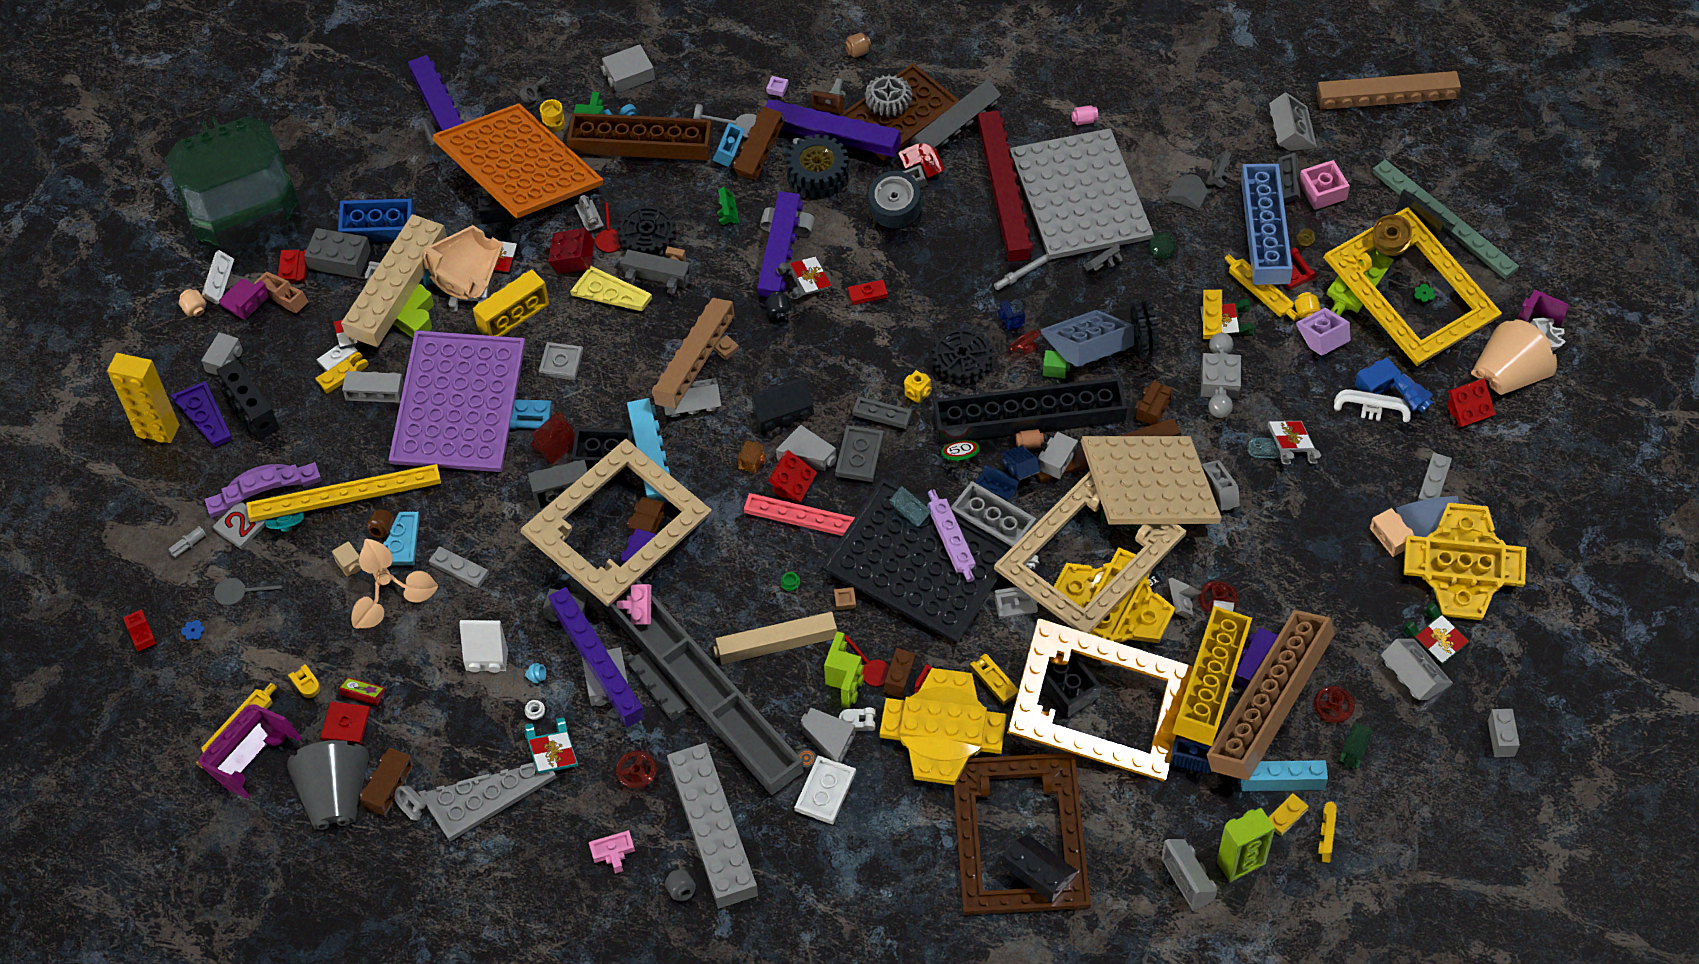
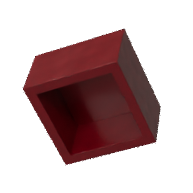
[548,228,595,275]

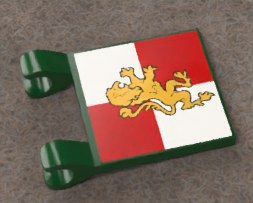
[1200,299,1254,336]
[1403,603,1470,666]

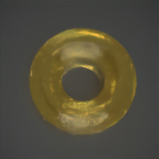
[1297,229,1315,246]

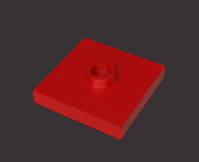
[320,702,371,745]

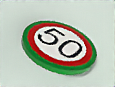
[941,440,979,463]

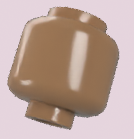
[844,33,871,58]

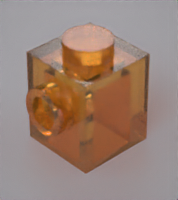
[738,440,766,474]

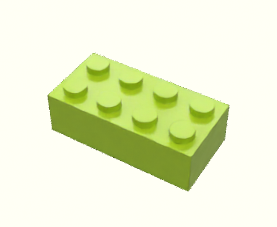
[1216,808,1275,882]

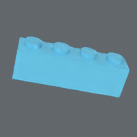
[1241,760,1328,791]

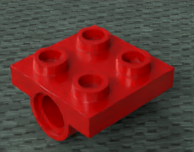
[1448,378,1496,427]
[768,450,817,503]

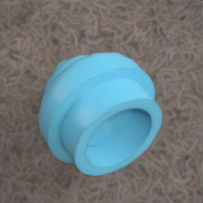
[525,663,546,683]

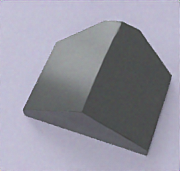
[1166,174,1208,210]

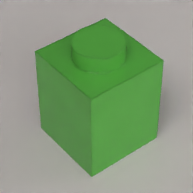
[1043,350,1071,378]

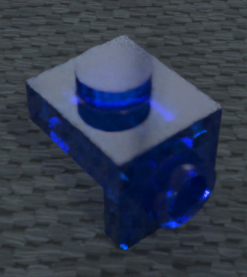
[998,300,1025,329]

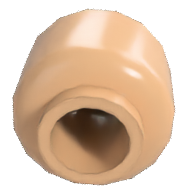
[179,289,206,317]

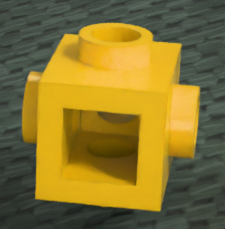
[904,370,932,404]

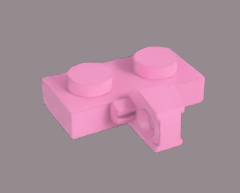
[616,584,651,625]
[589,830,635,873]

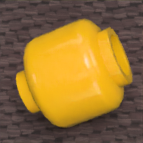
[1294,292,1321,319]

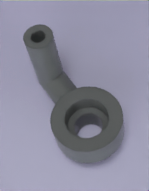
[520,76,550,104]

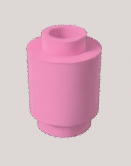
[1071,105,1098,125]

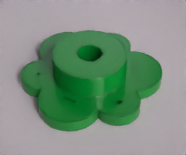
[1414,284,1435,302]

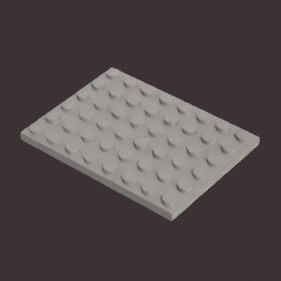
[1010,128,1154,260]

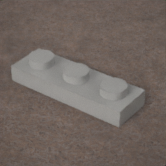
[1418,453,1452,501]
[429,546,489,589]

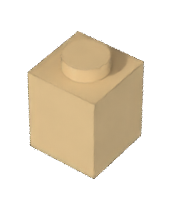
[332,541,361,577]

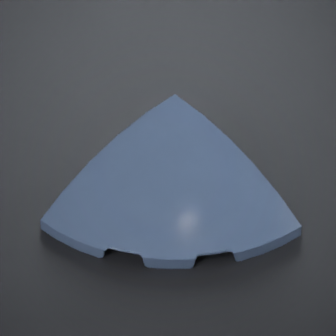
[1396,496,1459,537]

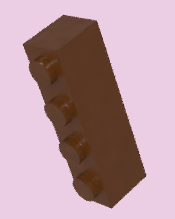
[734,106,785,181]

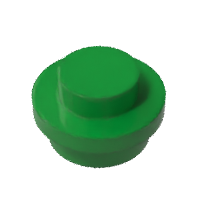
[781,572,800,591]

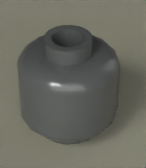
[665,869,696,901]

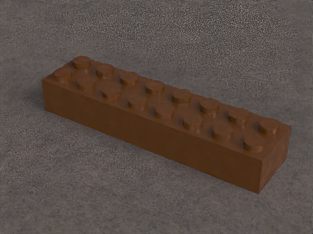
[567,113,713,160]

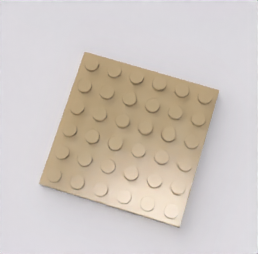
[1081,436,1221,524]

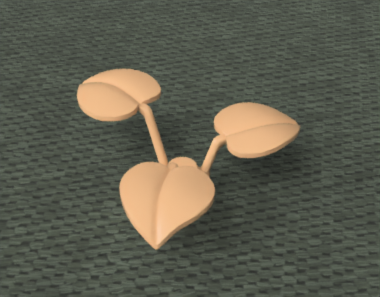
[351,539,438,628]

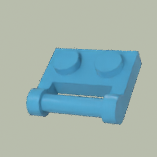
[510,400,552,430]

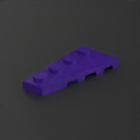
[170,381,232,447]

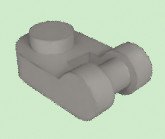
[394,786,427,820]

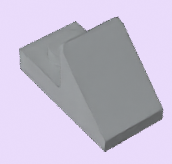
[1168,578,1202,619]

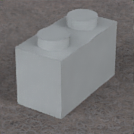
[201,332,242,375]
[1038,432,1078,479]
[1488,709,1520,757]

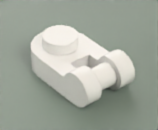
[839,708,876,731]

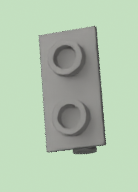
[575,195,604,231]

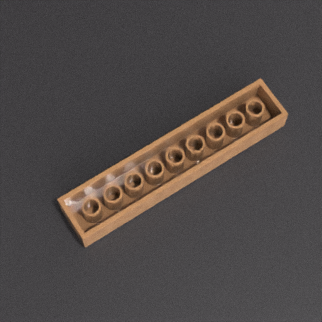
[1207,610,1334,781]

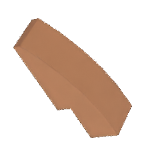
[254,272,309,313]

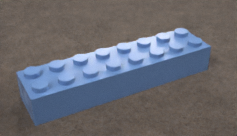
[1241,164,1292,285]

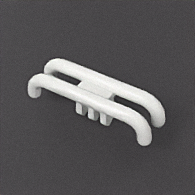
[1334,390,1410,422]

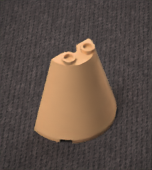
[423,225,503,300]
[1471,319,1557,395]

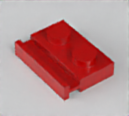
[278,250,307,283]

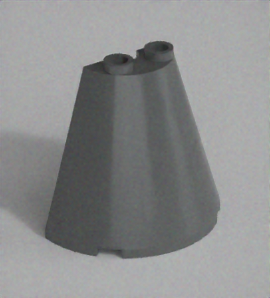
[287,740,369,830]

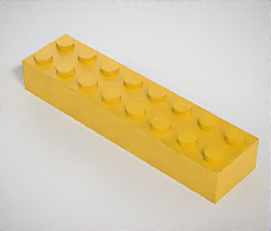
[1172,606,1252,746]

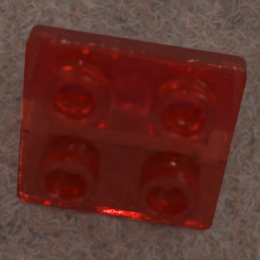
[530,411,575,463]

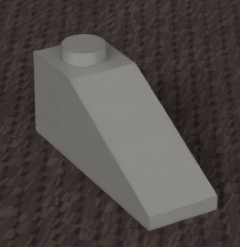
[1201,460,1240,510]

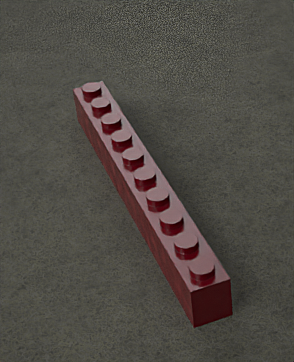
[978,111,1033,262]

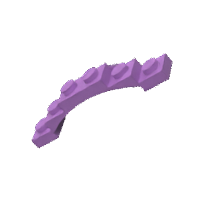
[205,462,322,518]

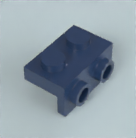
[974,465,1019,502]

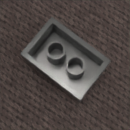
[304,228,371,278]
[528,460,593,513]

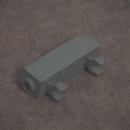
[620,249,691,294]

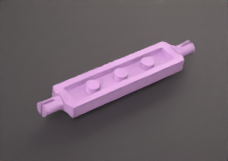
[927,490,976,582]

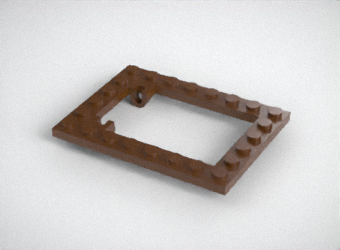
[953,753,1091,915]

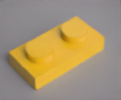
[1268,793,1309,836]

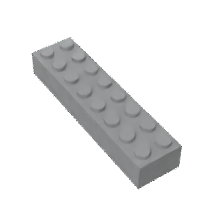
[667,743,758,909]

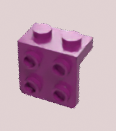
[219,279,270,320]
[1518,290,1569,328]

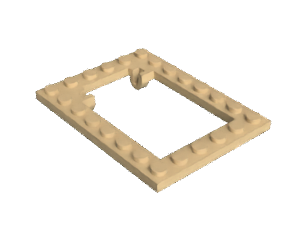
[520,439,712,607]
[994,471,1186,634]

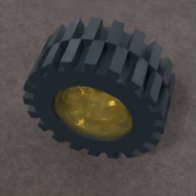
[786,134,849,199]

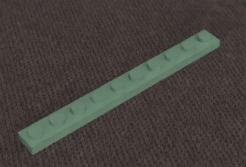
[1372,159,1519,280]

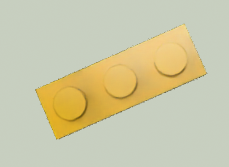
[1203,290,1222,339]

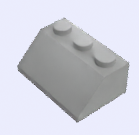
[1269,92,1317,151]
[664,378,721,417]
[1381,639,1453,700]
[1161,839,1217,911]

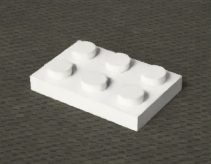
[794,756,856,824]

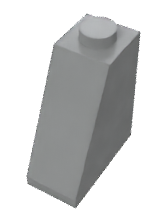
[776,425,837,471]
[801,708,855,763]

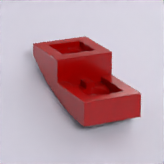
[123,609,156,652]

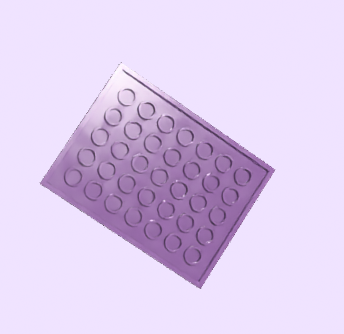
[389,331,526,472]

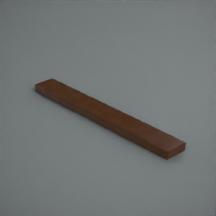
[1036,418,1181,483]

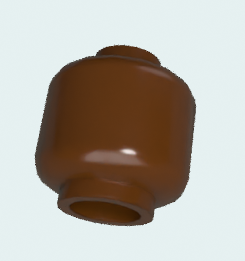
[367,509,395,538]

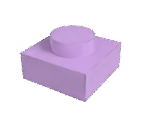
[766,76,789,97]

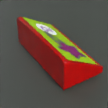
[339,677,385,706]

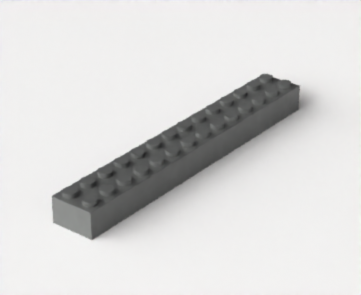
[600,579,804,796]

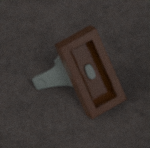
[811,78,846,113]

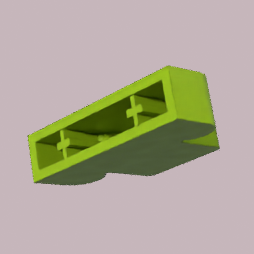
[393,284,434,338]

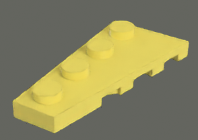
[570,266,652,311]

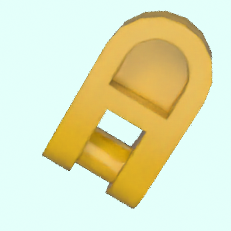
[288,664,320,698]

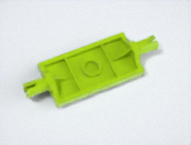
[1326,248,1394,316]

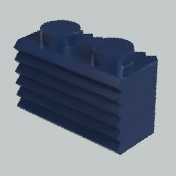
[1001,445,1040,480]
[1170,737,1212,774]

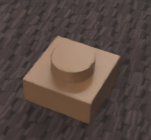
[665,247,686,262]
[713,335,739,360]
[834,587,856,610]

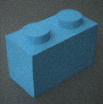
[713,122,745,167]

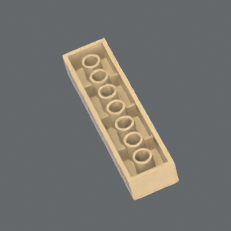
[341,214,447,347]

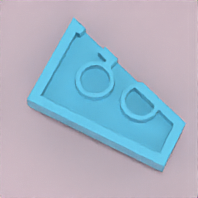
[383,512,420,565]

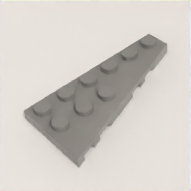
[418,762,556,842]

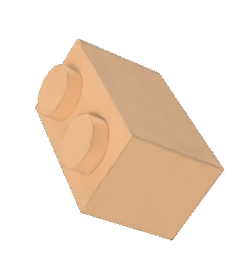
[1370,508,1414,557]

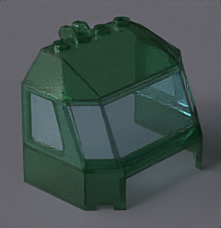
[165,116,298,246]

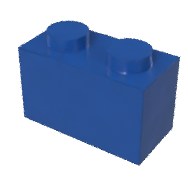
[1355,357,1401,394]

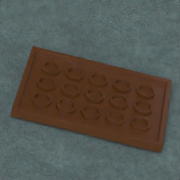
[838,63,960,161]

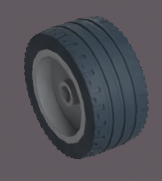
[868,171,922,228]

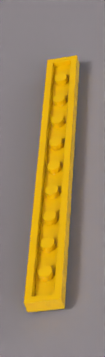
[246,464,441,522]

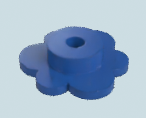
[181,620,205,640]

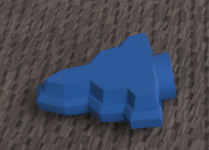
[1393,373,1433,413]

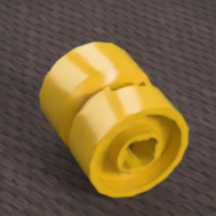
[540,99,565,133]

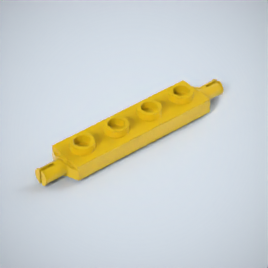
[1224,254,1299,321]
[196,683,277,768]

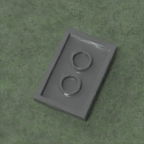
[835,425,884,482]

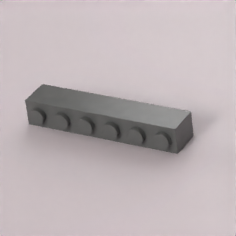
[909,78,1001,150]

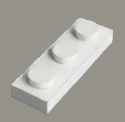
[202,250,234,305]

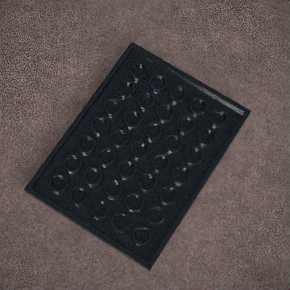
[822,478,1012,644]

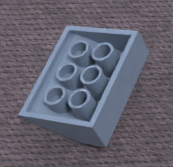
[1041,310,1134,367]

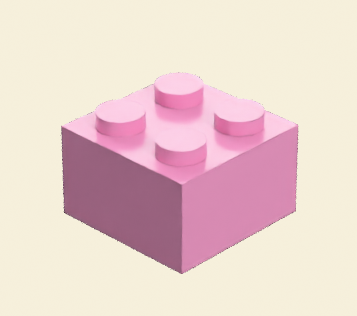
[1299,160,1350,210]

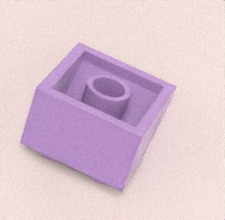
[1296,308,1351,356]

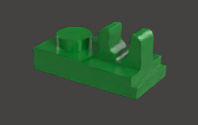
[717,187,739,225]

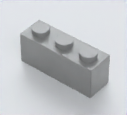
[342,371,404,403]

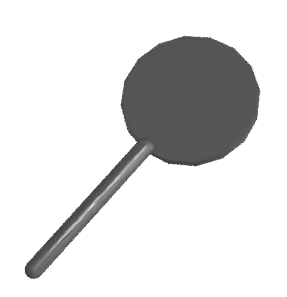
[214,578,282,606]

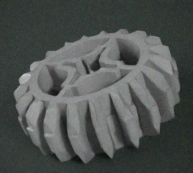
[865,74,912,117]

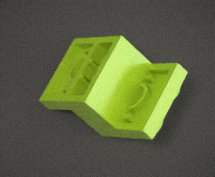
[824,632,864,709]

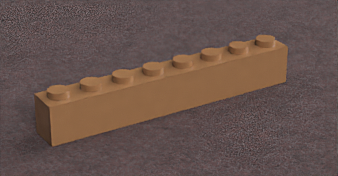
[1316,71,1461,110]
[652,298,735,408]

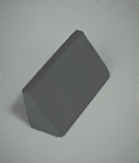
[421,119,446,156]

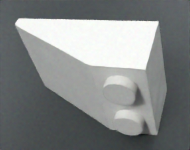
[460,620,508,673]

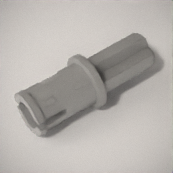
[169,526,206,557]

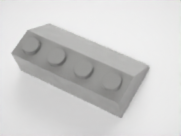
[950,482,1037,547]

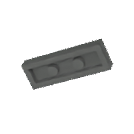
[1279,153,1300,203]
[852,396,912,429]

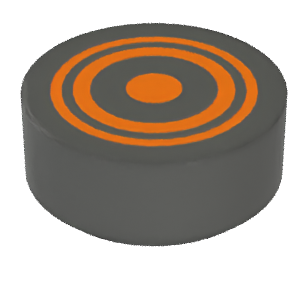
[797,749,817,770]

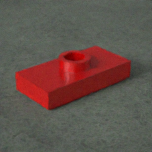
[848,280,888,305]

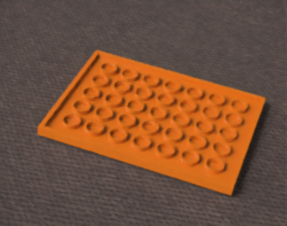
[432,103,604,219]

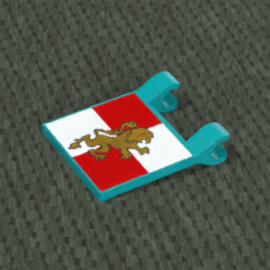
[524,718,578,774]

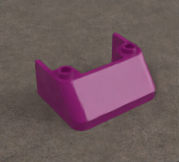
[198,704,302,799]

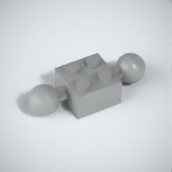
[1201,332,1241,418]

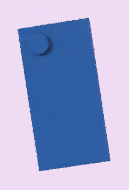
[338,199,415,242]

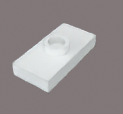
[317,345,358,371]

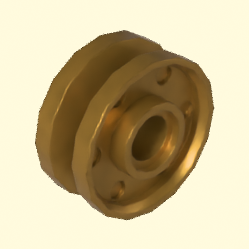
[1373,215,1412,256]

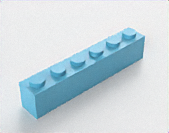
[627,398,670,502]

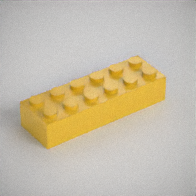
[107,353,179,443]

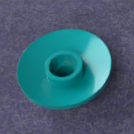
[265,512,304,532]

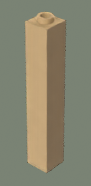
[713,612,837,665]

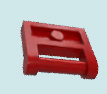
[1284,248,1317,290]

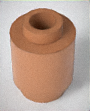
[1016,429,1044,450]

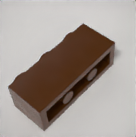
[360,747,414,816]

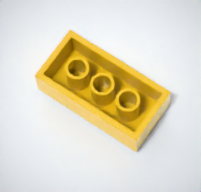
[473,269,549,337]

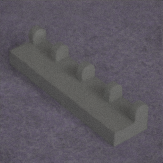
[626,651,689,721]

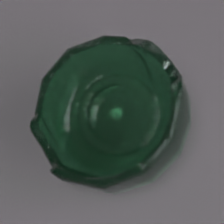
[1149,232,1176,259]

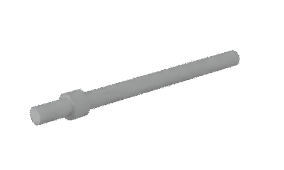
[994,254,1051,290]

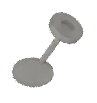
[693,104,757,139]

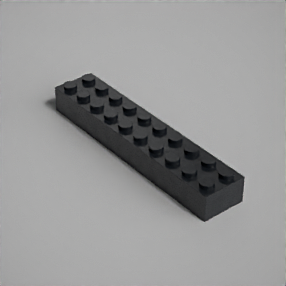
[933,377,1127,443]

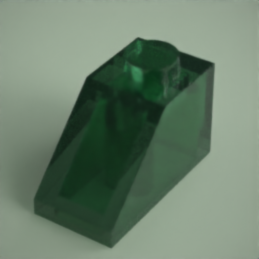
[1340,722,1373,768]

